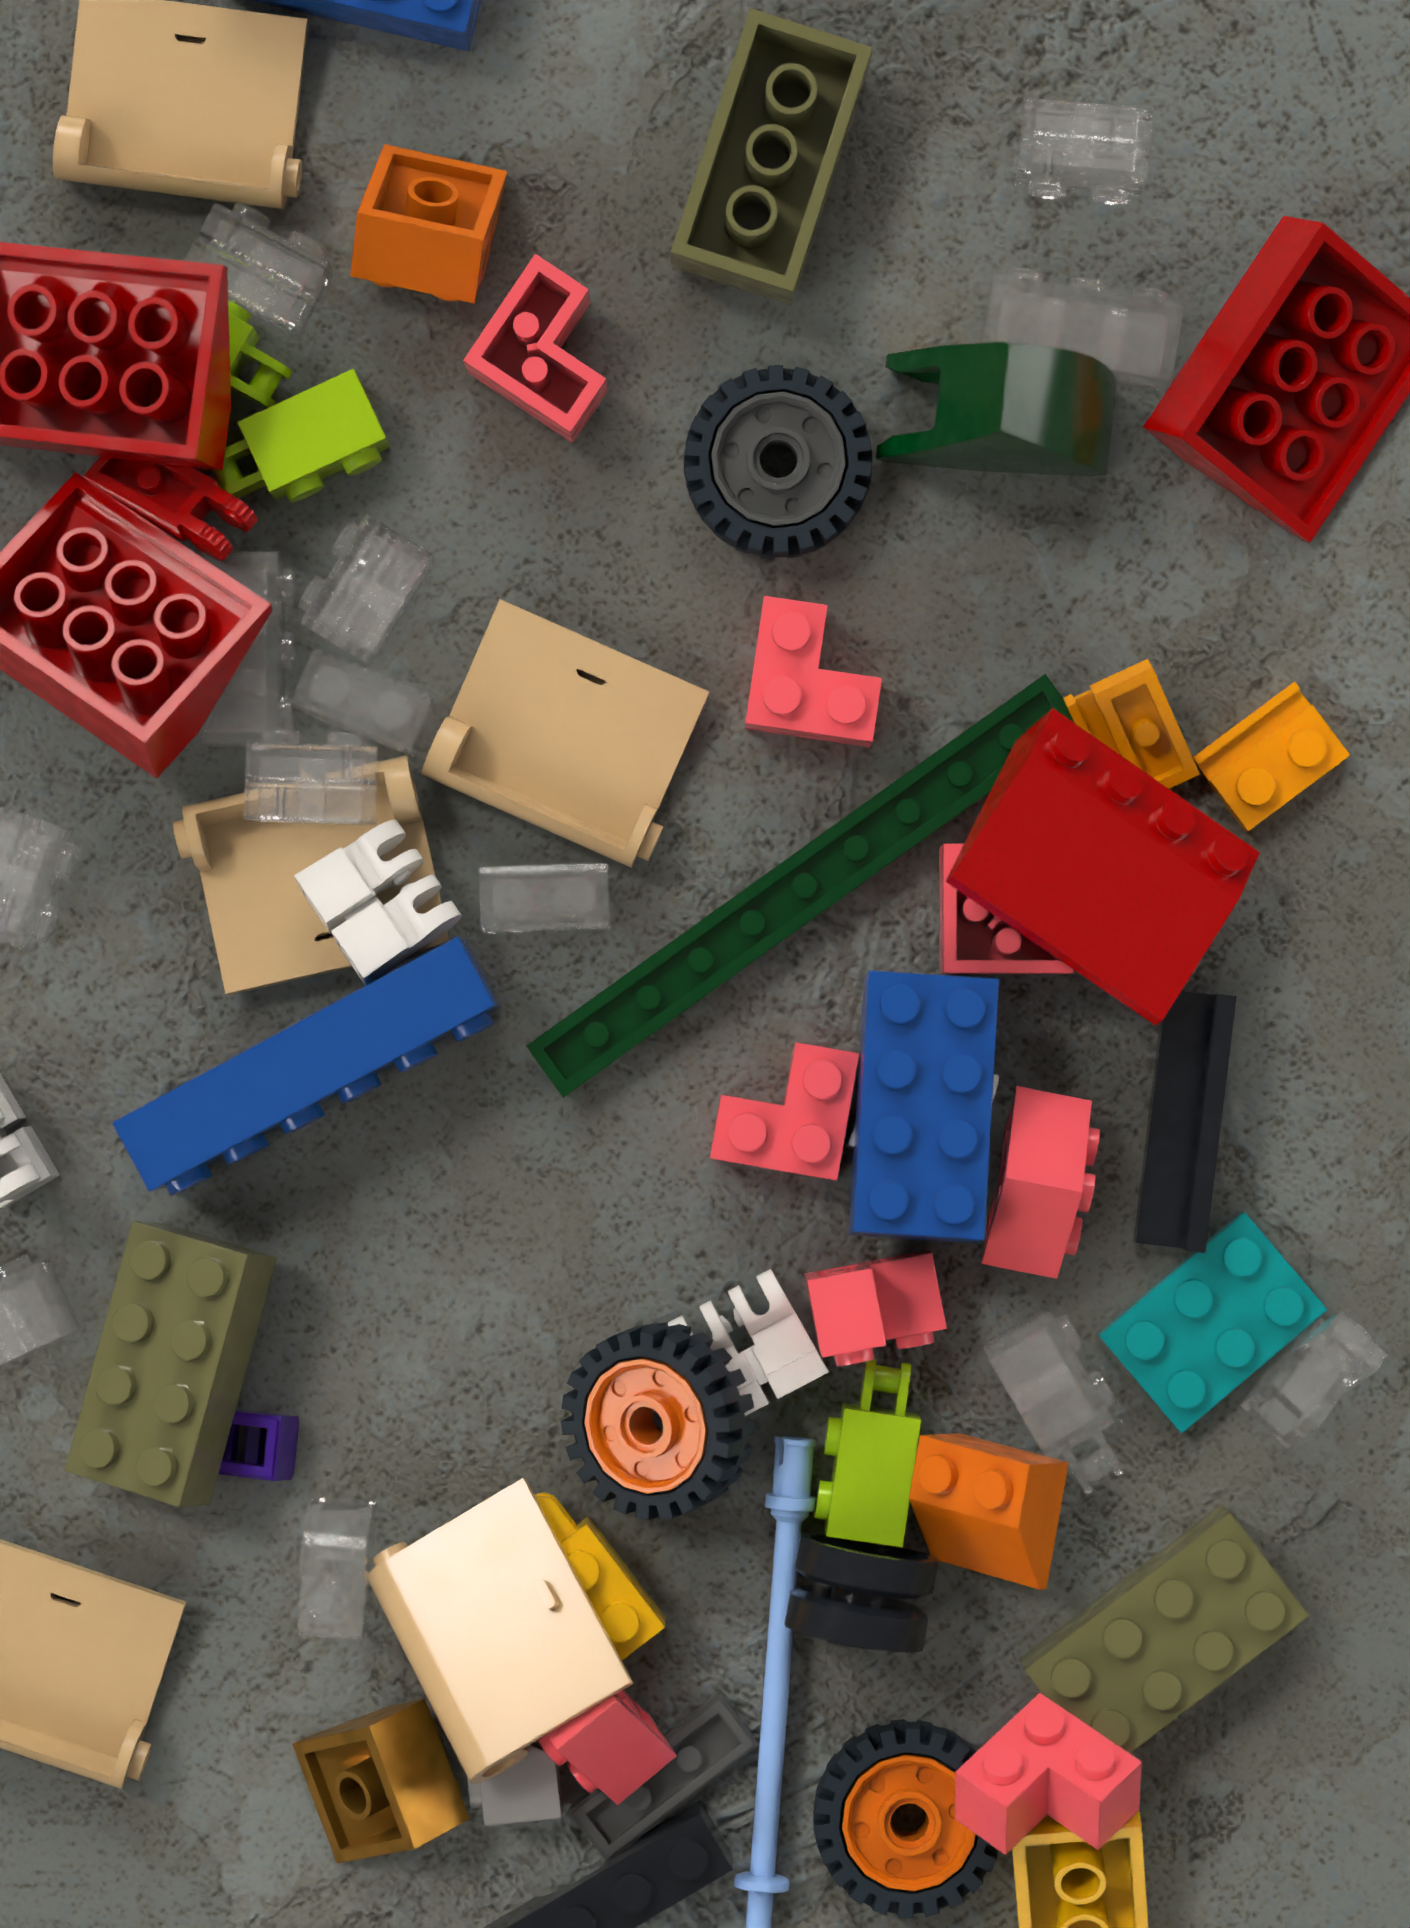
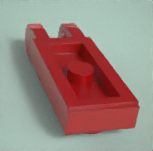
[82,457,258,561]

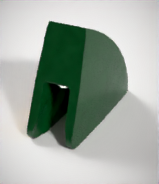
[875,342,1116,476]

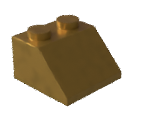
[292,1698,470,1863]

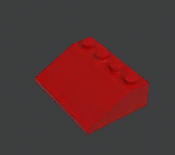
[1143,216,1410,543]
[0,242,231,471]
[0,472,272,779]
[945,708,1260,1026]

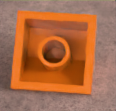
[350,144,508,304]
[909,1433,1069,1590]

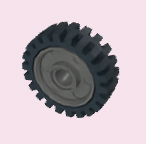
[684,365,873,559]

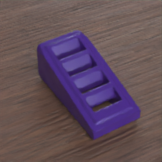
[219,1410,299,1481]

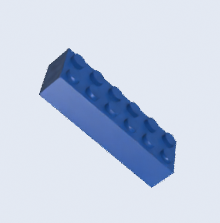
[112,936,501,1196]

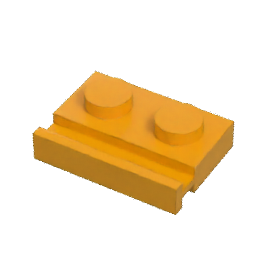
[1063,659,1200,789]
[1193,682,1350,833]

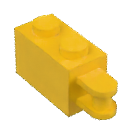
[535,1492,666,1660]

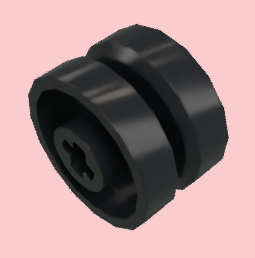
[784,1532,939,1653]

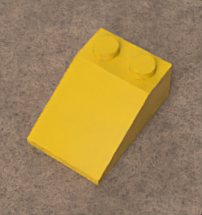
[1012,1810,1149,1928]

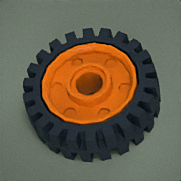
[561,1322,756,1520]
[813,1719,998,1918]

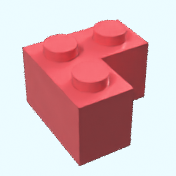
[463,254,608,443]
[745,596,882,747]
[939,844,1073,975]
[710,1042,859,1181]
[982,1086,1100,1279]
[804,1250,947,1366]
[537,1690,677,1805]
[956,1693,1142,1855]

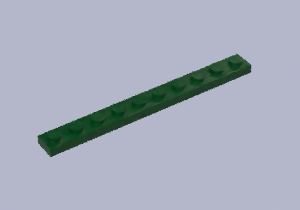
[526,674,1073,1098]

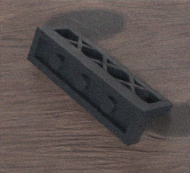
[1133,991,1237,1253]

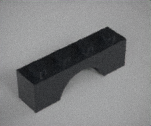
[483,1800,733,1928]

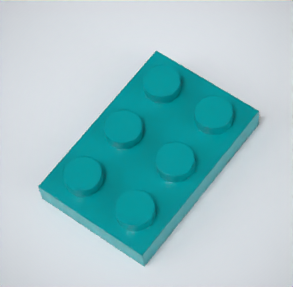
[1097,1211,1328,1434]

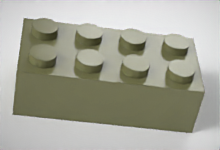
[670,8,873,306]
[64,1221,277,1507]
[1019,1505,1309,1753]

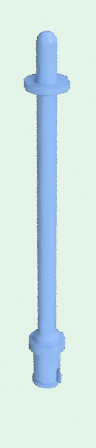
[734,1436,816,1928]

